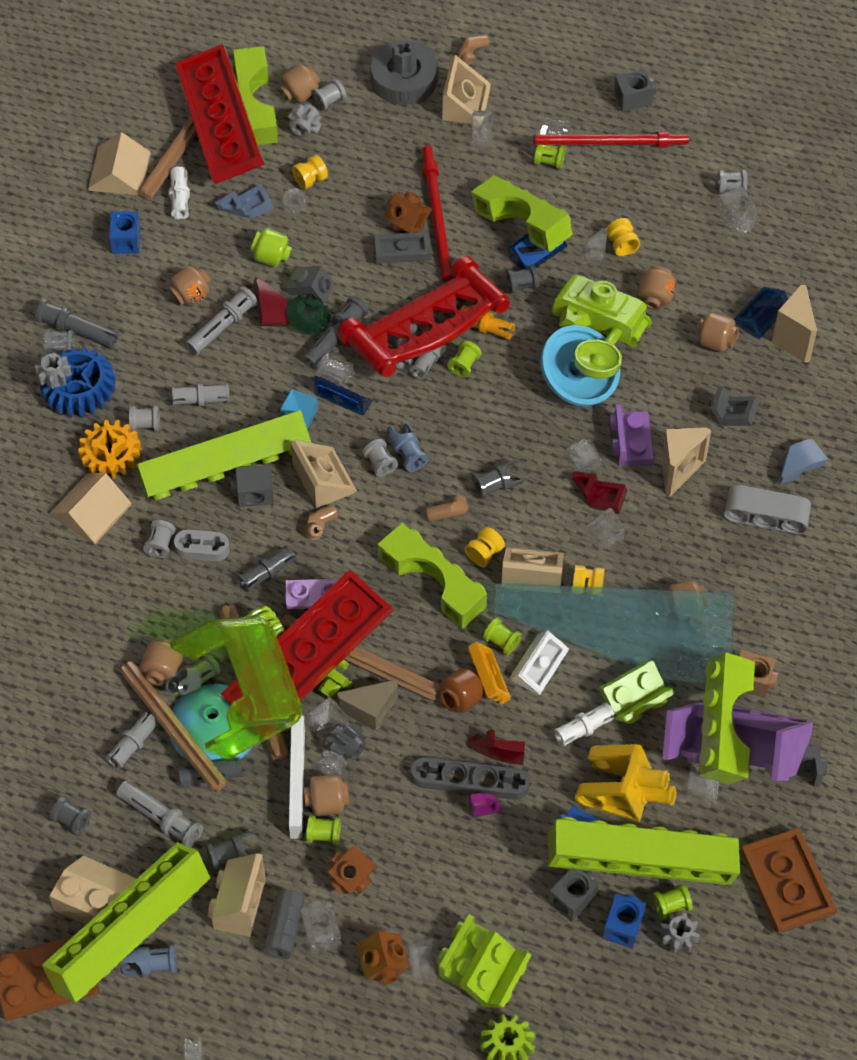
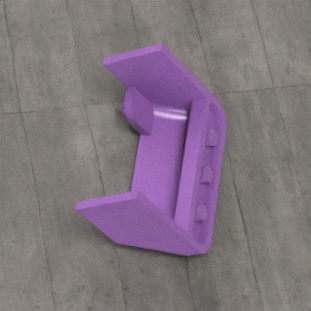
[662,702,813,781]

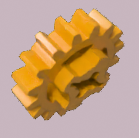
[78,420,142,479]

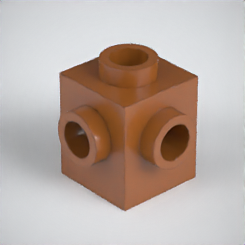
[383,191,432,233]
[327,845,377,895]
[356,931,410,984]

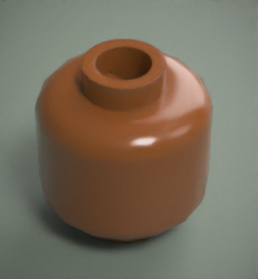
[439,668,484,713]

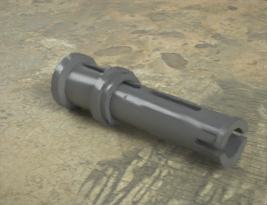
[302,296,368,369]
[35,298,119,349]

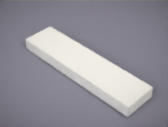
[289,714,305,839]

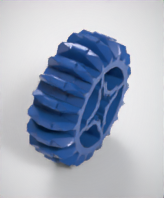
[39,346,116,418]

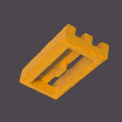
[468,642,511,704]

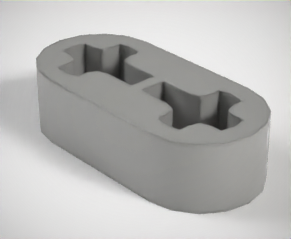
[174,529,230,561]

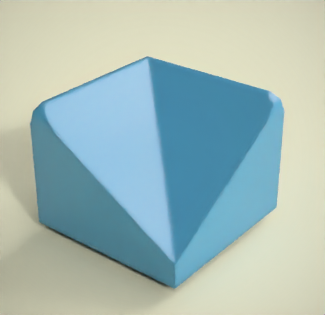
[280,389,318,429]

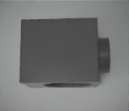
[614,69,656,112]
[231,465,274,507]
[548,869,599,922]

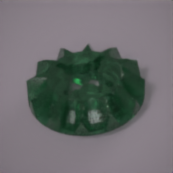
[286,294,331,334]

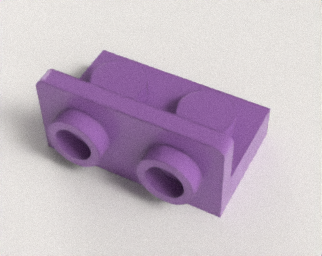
[609,404,653,466]

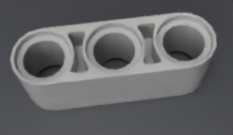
[724,485,811,534]

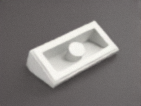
[509,630,569,695]

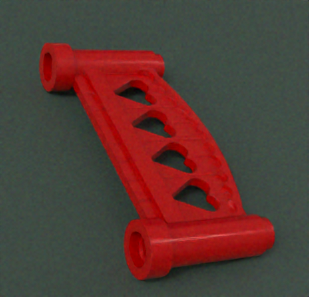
[337,256,510,377]

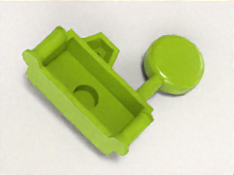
[551,275,652,379]

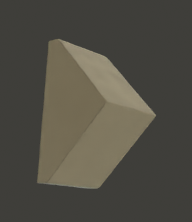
[337,679,398,730]

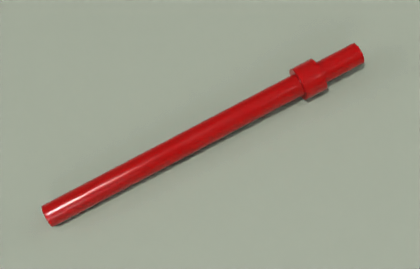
[533,132,689,148]
[422,146,453,281]

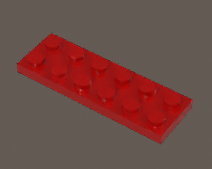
[175,44,265,184]
[221,569,393,737]

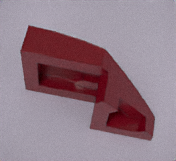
[254,278,289,327]
[572,471,627,514]
[468,729,525,765]

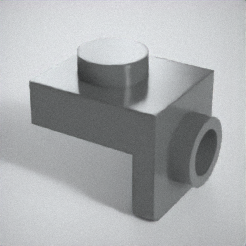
[285,265,334,303]
[711,387,759,426]
[798,746,827,786]

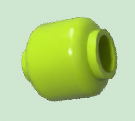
[250,228,292,267]

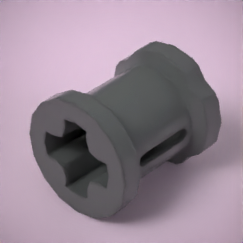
[506,264,539,293]
[50,796,92,835]

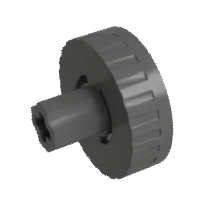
[370,39,438,105]

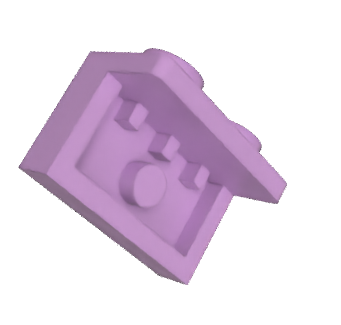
[286,579,339,609]

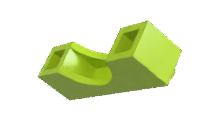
[230,46,278,145]
[471,175,573,252]
[377,523,487,629]
[699,652,755,785]

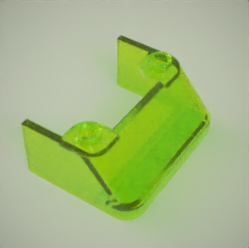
[169,616,302,760]

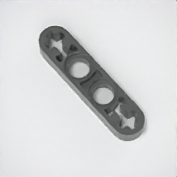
[411,757,530,800]

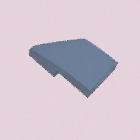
[215,184,275,219]
[778,438,828,484]

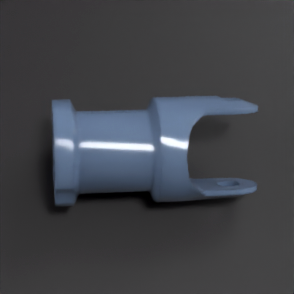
[386,424,429,472]
[121,944,177,976]

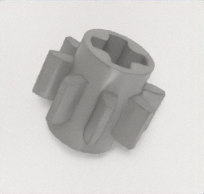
[288,104,322,137]
[35,352,72,389]
[660,912,700,954]

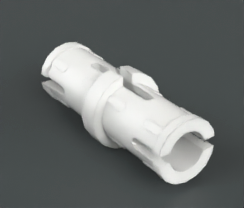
[169,167,190,219]
[554,702,615,747]

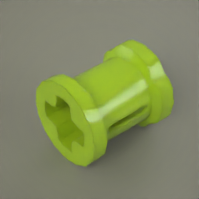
[534,145,566,169]
[447,340,482,378]
[483,617,522,656]
[306,815,341,846]
[653,883,693,920]

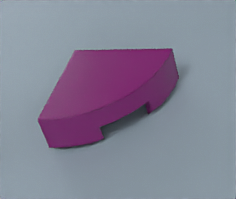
[469,793,502,818]

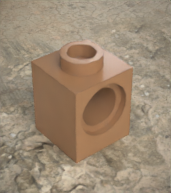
[739,650,779,698]

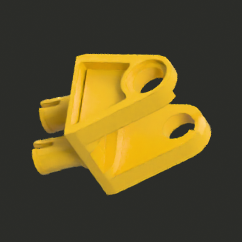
[575,744,676,822]

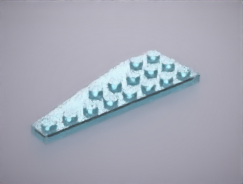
[495,584,734,682]

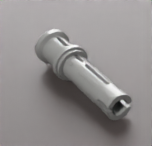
[185,286,258,355]
[116,780,203,847]

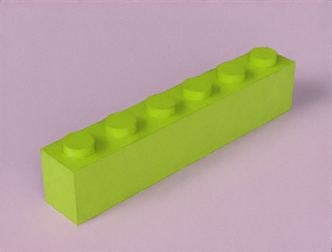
[135,410,312,501]
[548,817,740,885]
[42,842,210,1003]

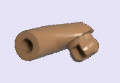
[457,34,489,65]
[427,495,469,522]
[304,504,338,540]

